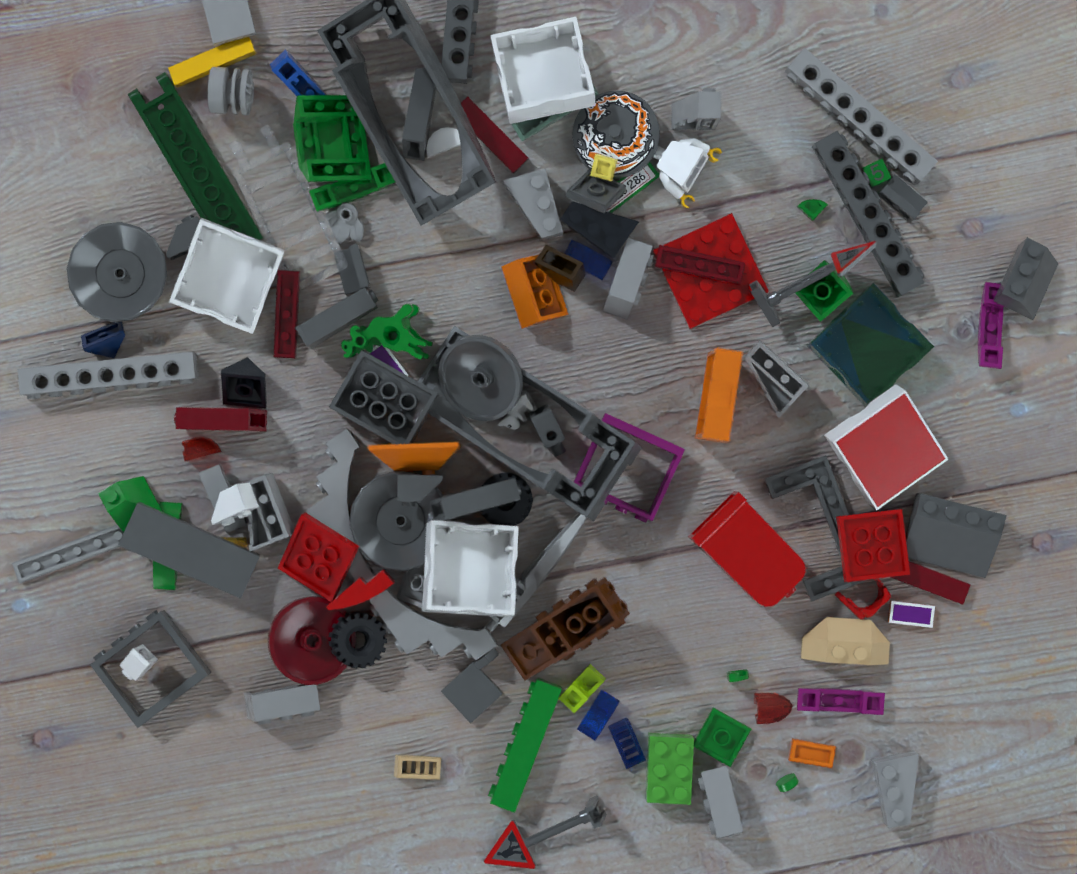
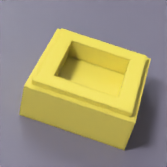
[590,154,618,181]

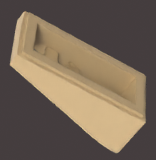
[394,754,441,780]

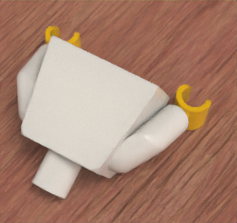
[653,138,722,208]

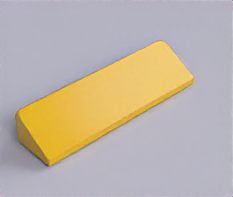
[168,37,257,88]

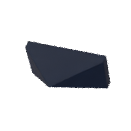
[81,321,125,358]

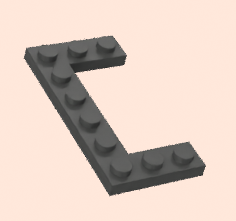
[764,455,870,602]

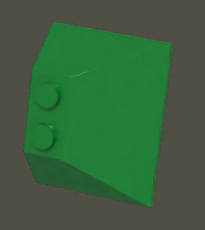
[293,95,372,182]

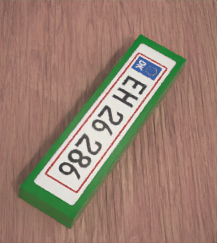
[606,163,660,213]

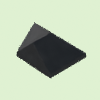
[221,357,267,409]

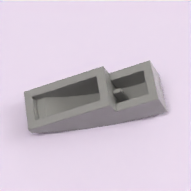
[199,464,247,533]

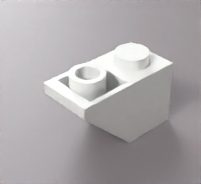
[211,482,259,526]

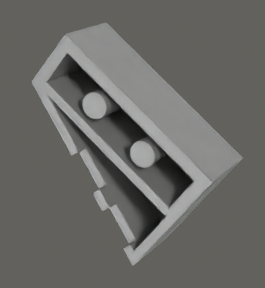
[671,88,721,130]
[503,169,563,241]
[603,238,654,319]
[745,340,809,418]
[245,473,295,552]
[244,684,320,725]

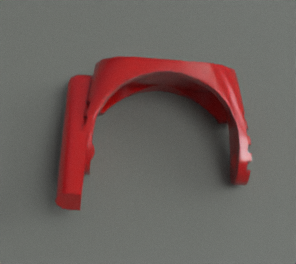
[835,578,891,620]

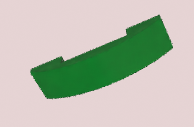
[309,163,396,212]
[153,502,182,590]

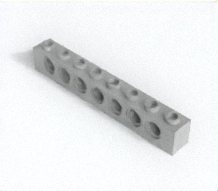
[785,48,938,184]
[17,352,199,399]

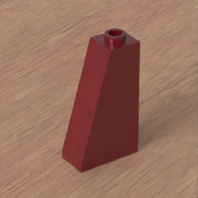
[174,407,267,432]

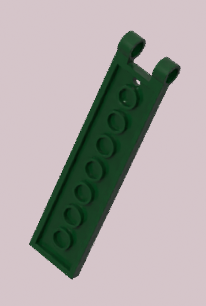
[128,72,264,241]

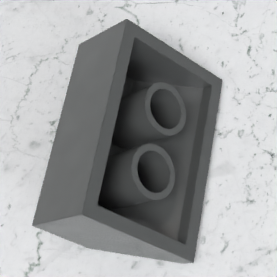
[993,237,1059,320]

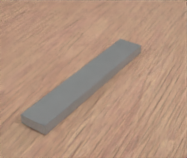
[12,525,123,584]

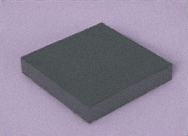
[566,170,626,213]
[441,661,503,724]

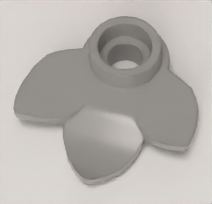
[323,203,364,245]

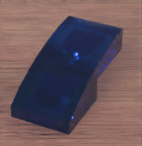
[564,239,613,281]
[577,689,620,741]

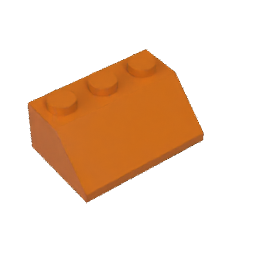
[501,255,568,329]

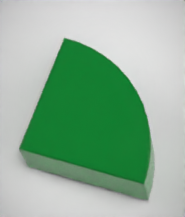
[797,199,828,221]
[727,669,749,682]

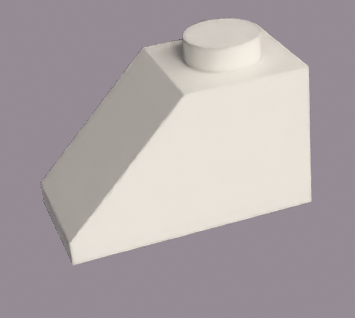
[120,644,158,681]

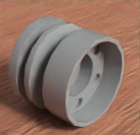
[208,67,254,116]

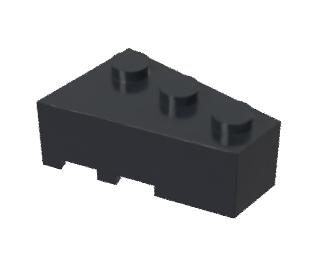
[559,201,639,258]

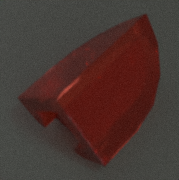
[182,437,222,462]
[754,693,793,724]

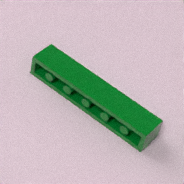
[488,677,562,813]

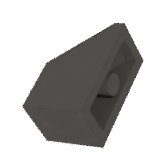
[166,215,200,260]
[397,474,443,506]

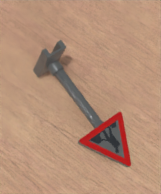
[484,795,607,869]

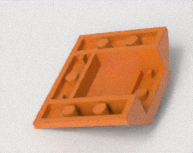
[368,442,461,475]

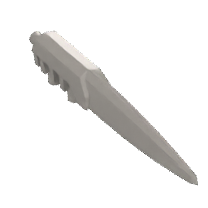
[486,513,587,632]

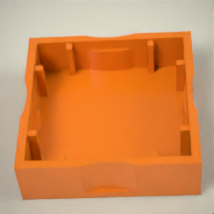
[695,348,743,443]

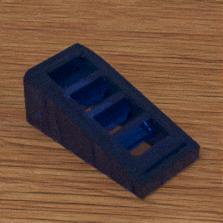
[608,718,646,769]

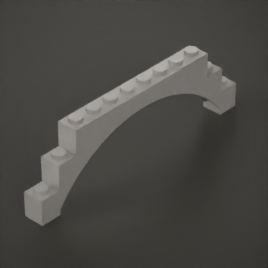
[307,429,498,661]

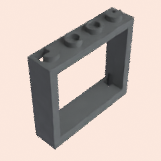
[90,610,212,728]

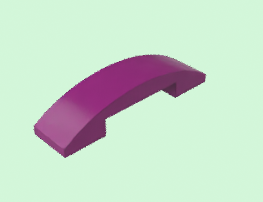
[978,282,1005,369]
[797,688,885,715]

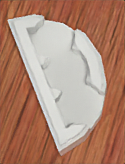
[426,127,460,158]

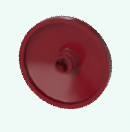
[268,596,356,685]

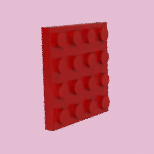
[653,213,769,329]

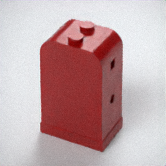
[688,491,806,607]

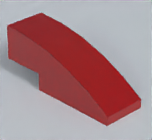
[326,569,395,610]

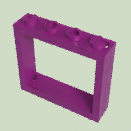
[574,413,685,523]

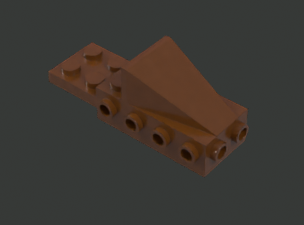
[500,577,630,681]

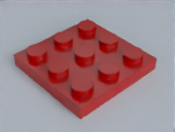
[836,509,910,582]
[278,512,359,602]

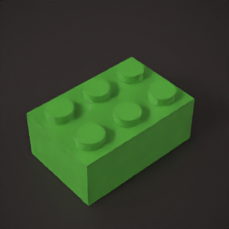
[645,733,694,805]

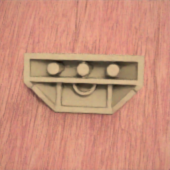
[801,617,890,665]

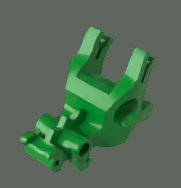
[341,304,433,360]

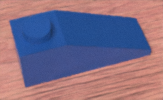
[270,49,327,96]

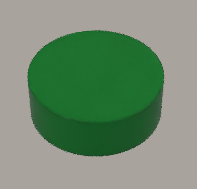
[776,773,799,792]

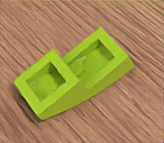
[558,664,606,713]

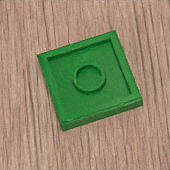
[694,707,752,767]

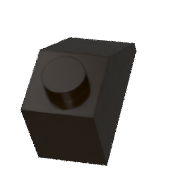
[535,245,586,292]

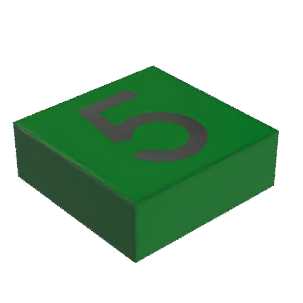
[862,159,891,188]

